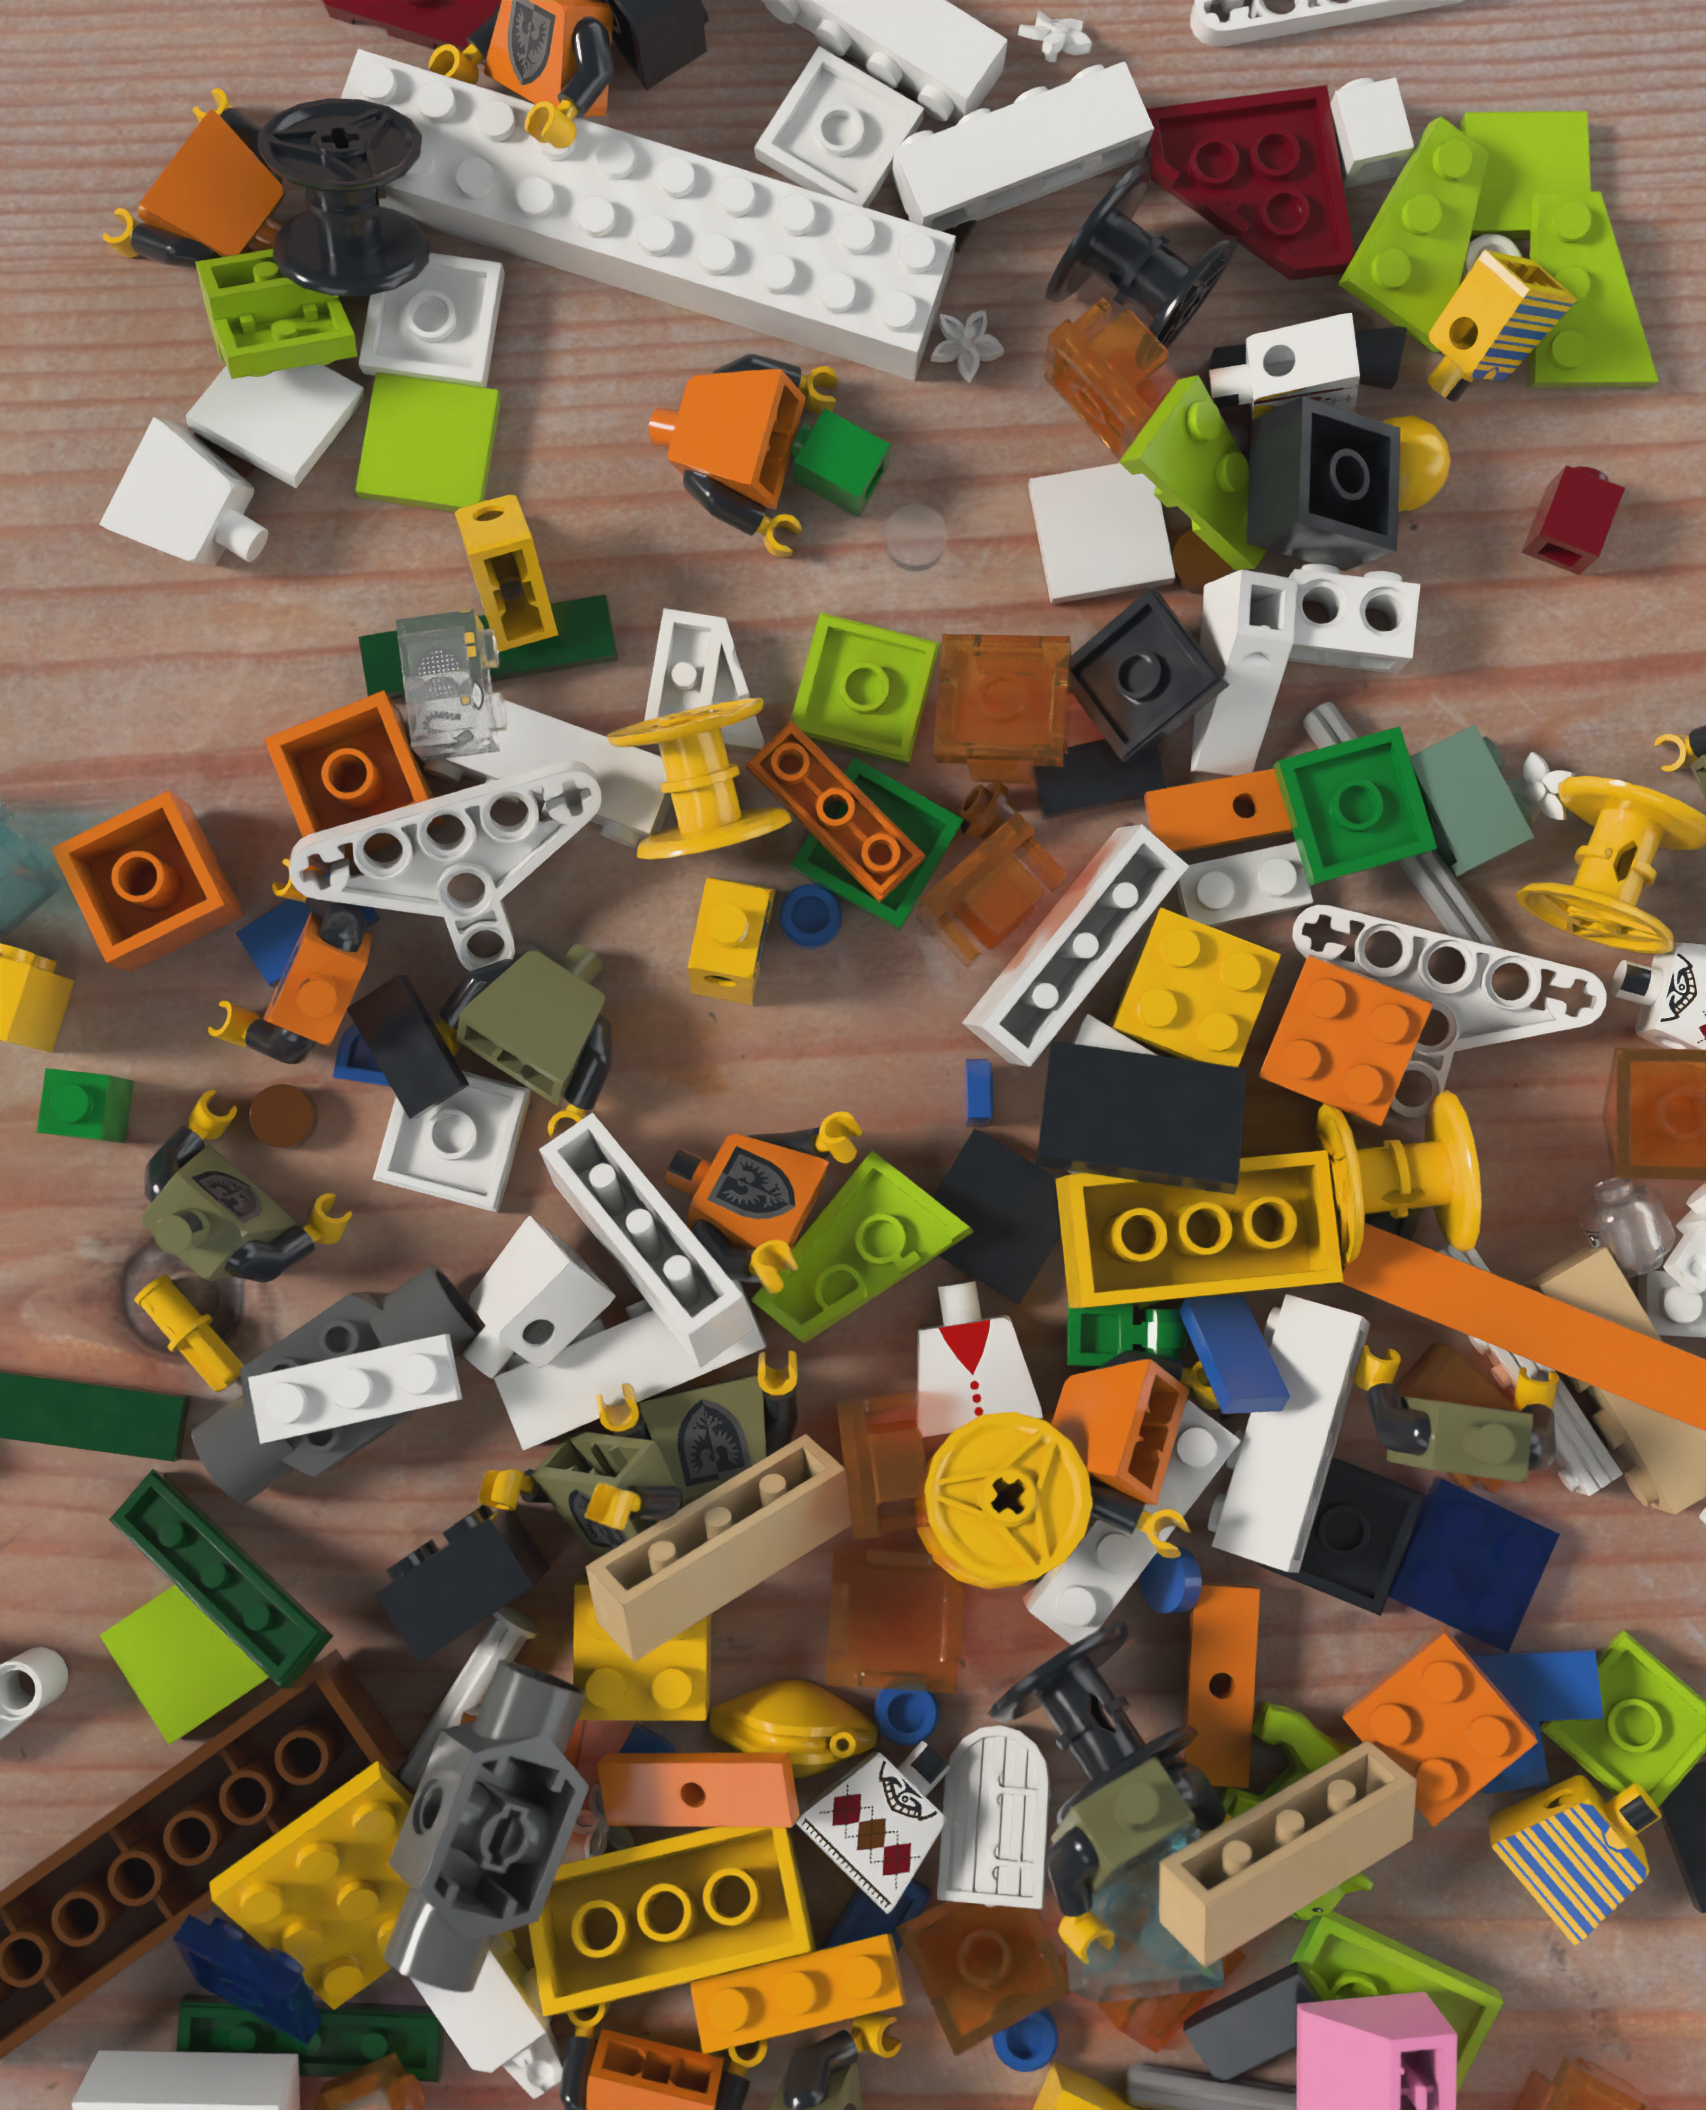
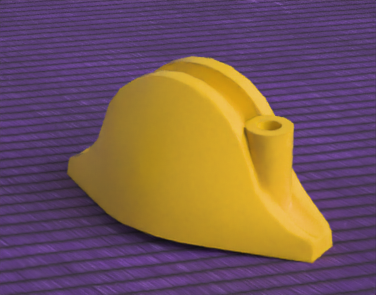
[709,1679,879,1779]

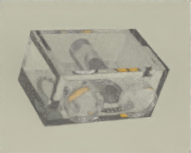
[396,609,508,762]

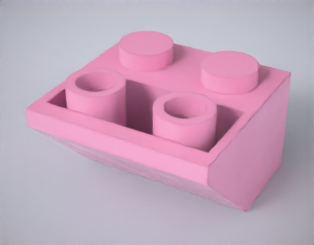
[1297,1992,1457,2110]

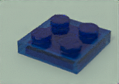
[1388,1476,1560,1653]
[173,1914,323,2045]

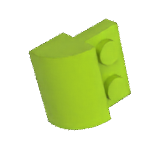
[196,249,357,379]

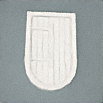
[937,1725,1052,1909]

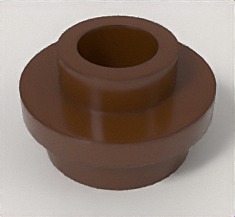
[959,781,1017,842]

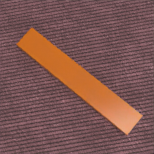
[1339,1222,1706,1431]

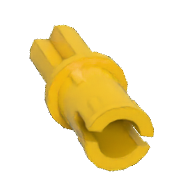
[134,1274,244,1393]

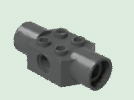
[191,1264,482,1504]
[383,1660,589,1993]

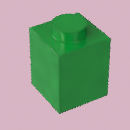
[790,408,890,517]
[36,1068,134,1143]

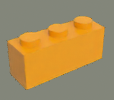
[690,1934,908,2054]

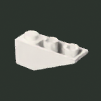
[1191,569,1298,777]

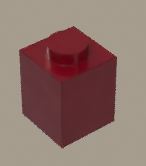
[1521,465,1625,575]

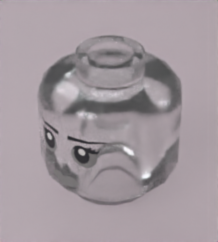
[1578,1176,1675,1277]

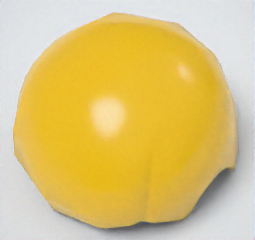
[1381,415,1451,512]

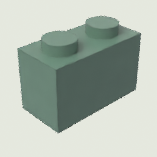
[1410,725,1534,878]

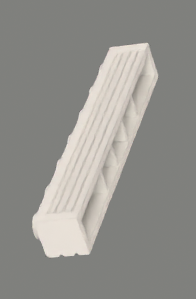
[1433,1241,1623,1496]

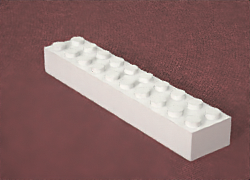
[340,49,956,381]

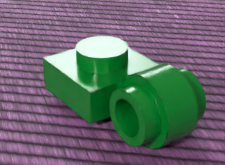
[1066,1301,1189,1366]

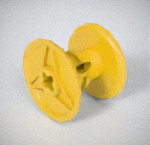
[606,697,792,859]
[1515,776,1706,954]
[1314,1090,1482,1266]
[913,1412,1093,1590]

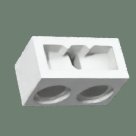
[1288,564,1420,674]

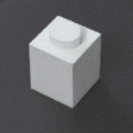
[1330,77,1415,189]

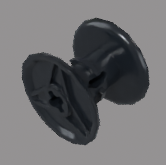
[258,98,430,296]
[1045,163,1239,372]
[988,1621,1199,1826]

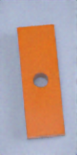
[746,721,926,903]
[1144,769,1293,854]
[1181,1582,1260,1788]
[597,1752,800,1827]

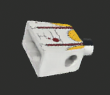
[1209,313,1360,420]

